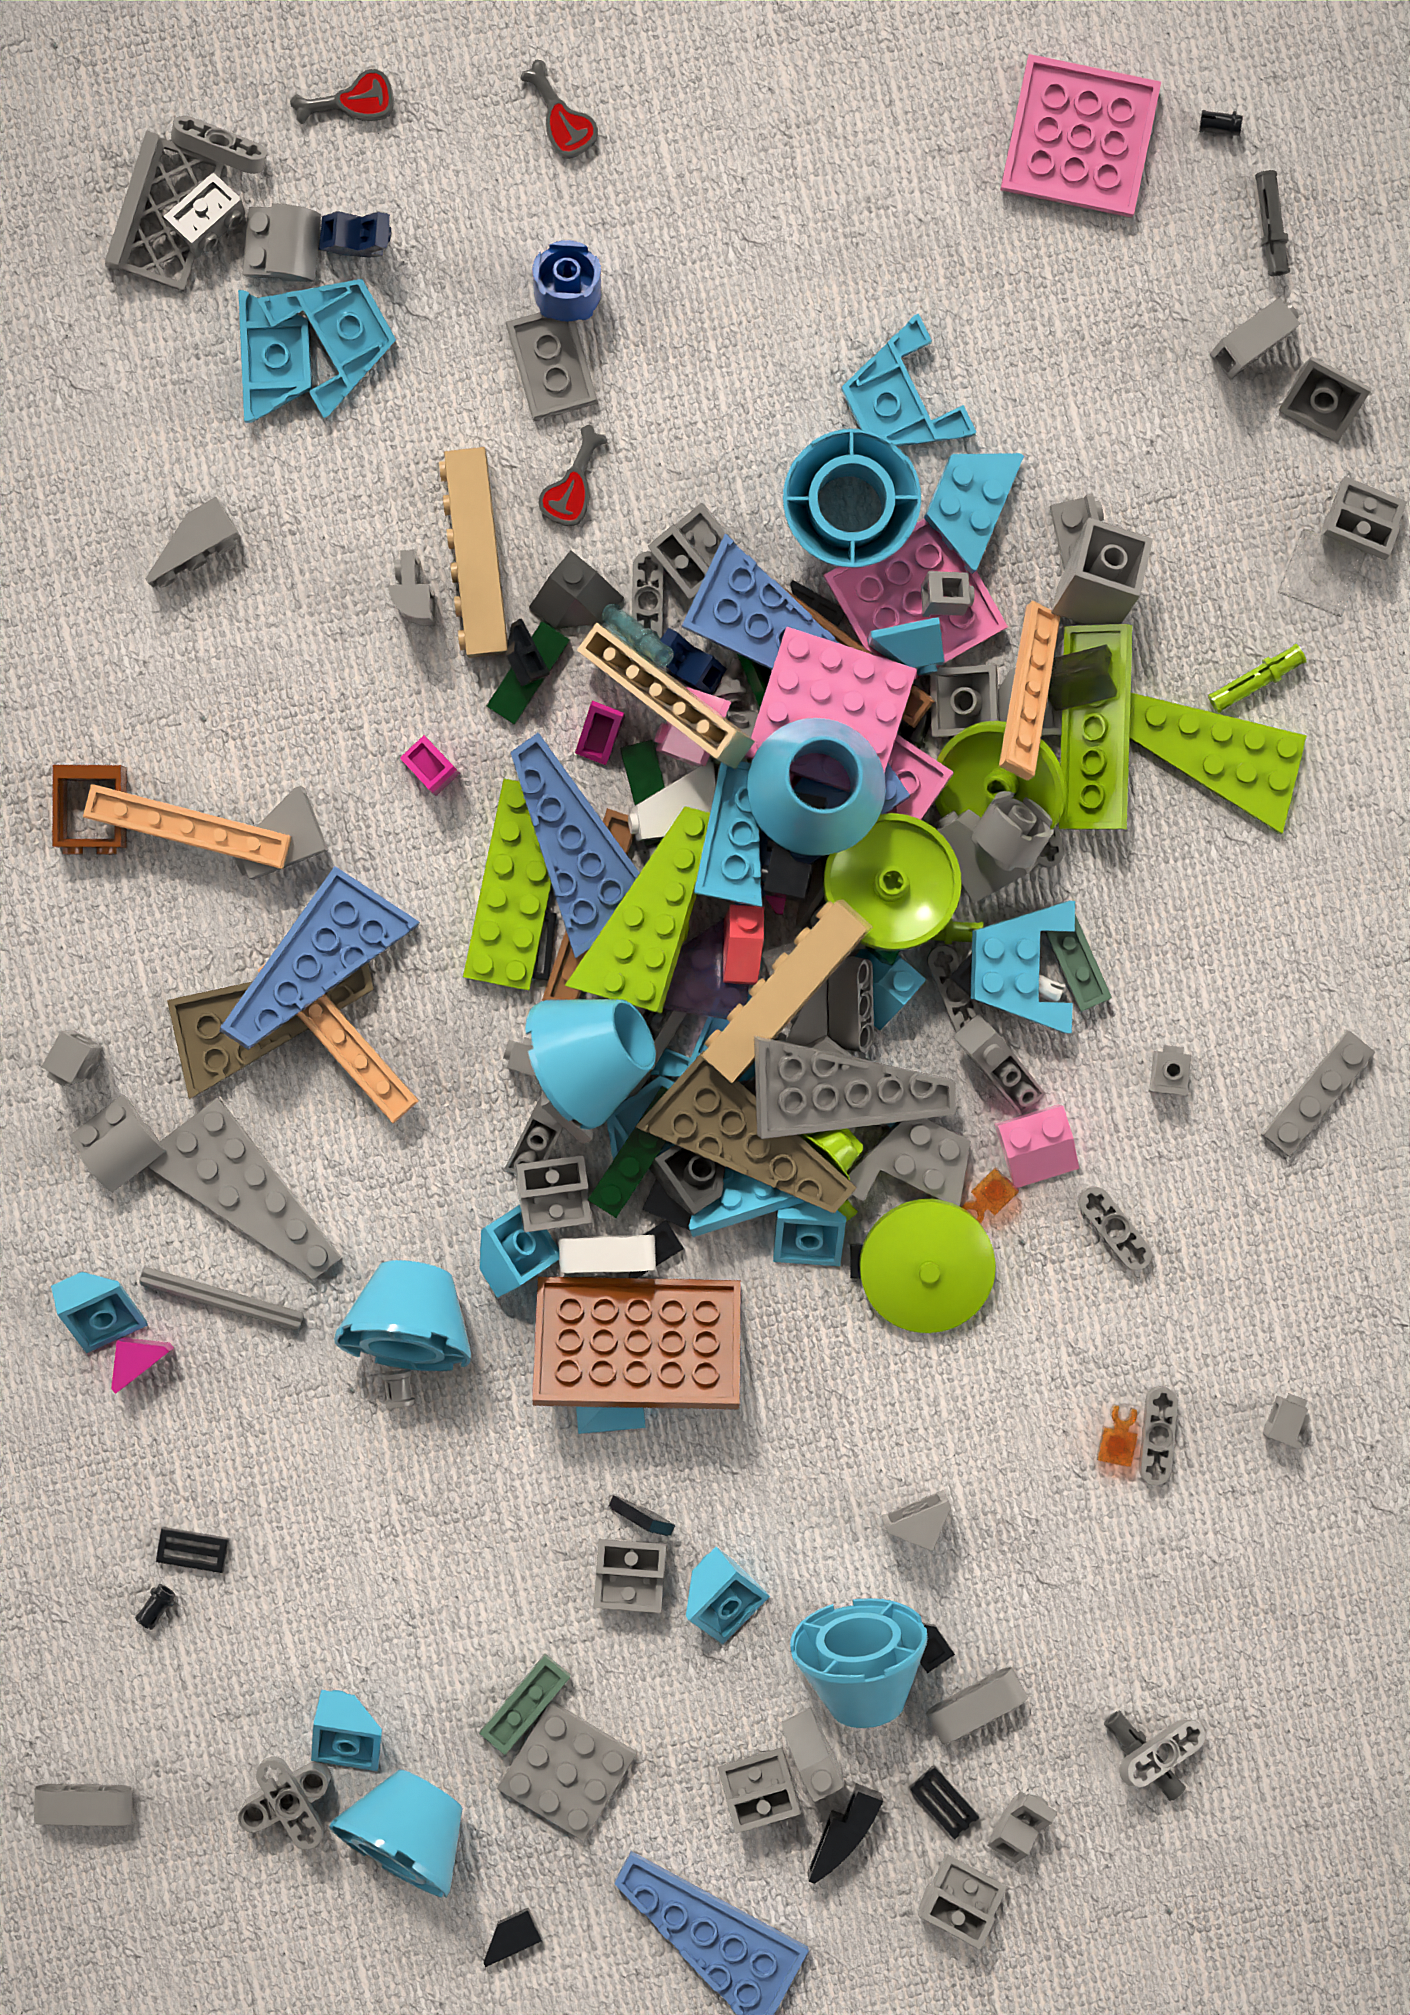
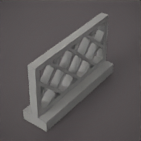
[105,130,224,292]

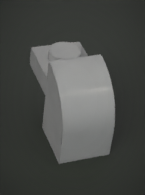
[987,1791,1057,1863]

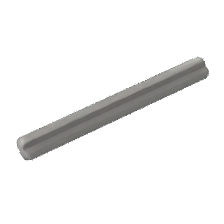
[139,1267,304,1330]

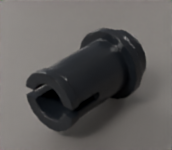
[1199,109,1243,139]
[900,711,931,749]
[135,1584,176,1630]

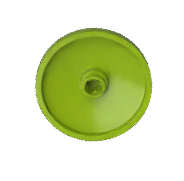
[935,721,1066,830]
[823,813,961,951]
[859,1199,996,1333]

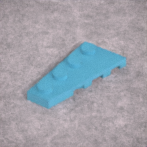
[694,761,762,907]

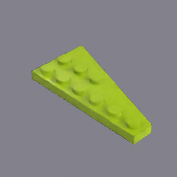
[1129,693,1307,835]
[565,806,710,1014]

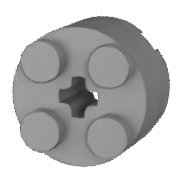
[971,791,1054,871]

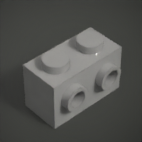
[41,1030,103,1086]

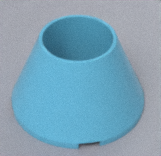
[783,429,921,568]
[747,718,886,856]
[525,999,656,1130]
[334,1260,471,1371]
[790,1598,928,1728]
[329,1769,463,1898]

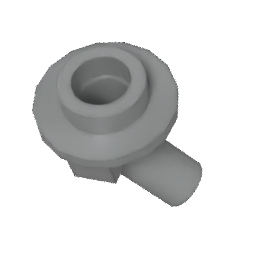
[713,658,747,705]

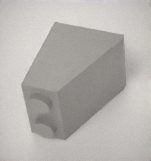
[1051,518,1153,625]

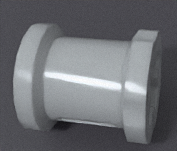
[381,1369,415,1409]

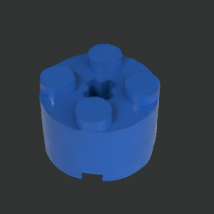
[533,240,601,321]

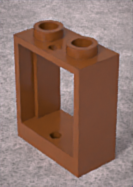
[52,765,127,855]

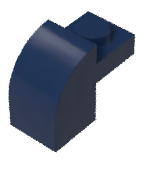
[319,211,392,258]
[650,628,727,695]

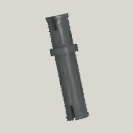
[1255,170,1290,276]
[1104,1710,1186,1801]

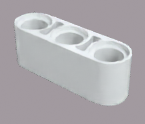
[559,1235,656,1273]

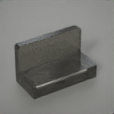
[1047,644,1117,711]

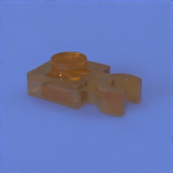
[961,1166,1019,1223]
[1096,1404,1138,1467]

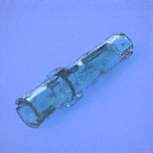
[602,604,674,667]

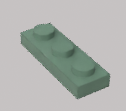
[1044,914,1112,1012]
[479,1653,571,1755]

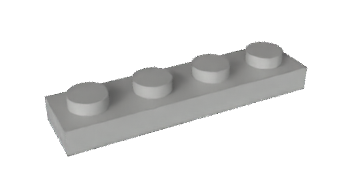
[1262,1030,1375,1156]

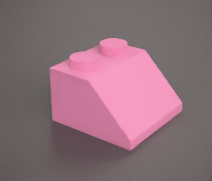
[654,687,731,766]
[994,1104,1079,1189]

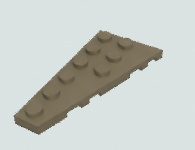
[167,962,375,1099]
[635,1050,857,1213]

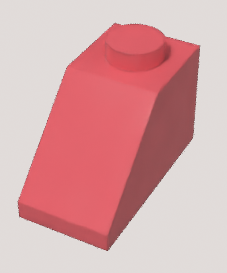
[723,904,764,985]

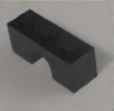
[760,791,828,903]

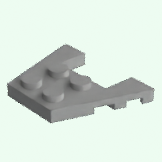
[847,1118,971,1206]

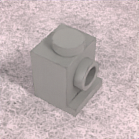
[921,571,974,617]
[503,1037,536,1077]
[1149,1045,1191,1096]
[1262,1393,1309,1449]

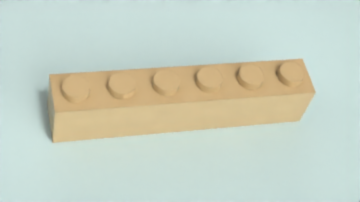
[439,447,508,658]
[577,622,755,769]
[702,899,873,1083]

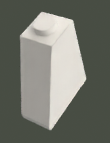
[628,762,716,841]

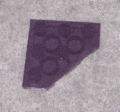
[663,918,749,1020]

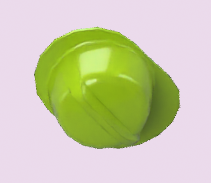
[798,1128,863,1181]

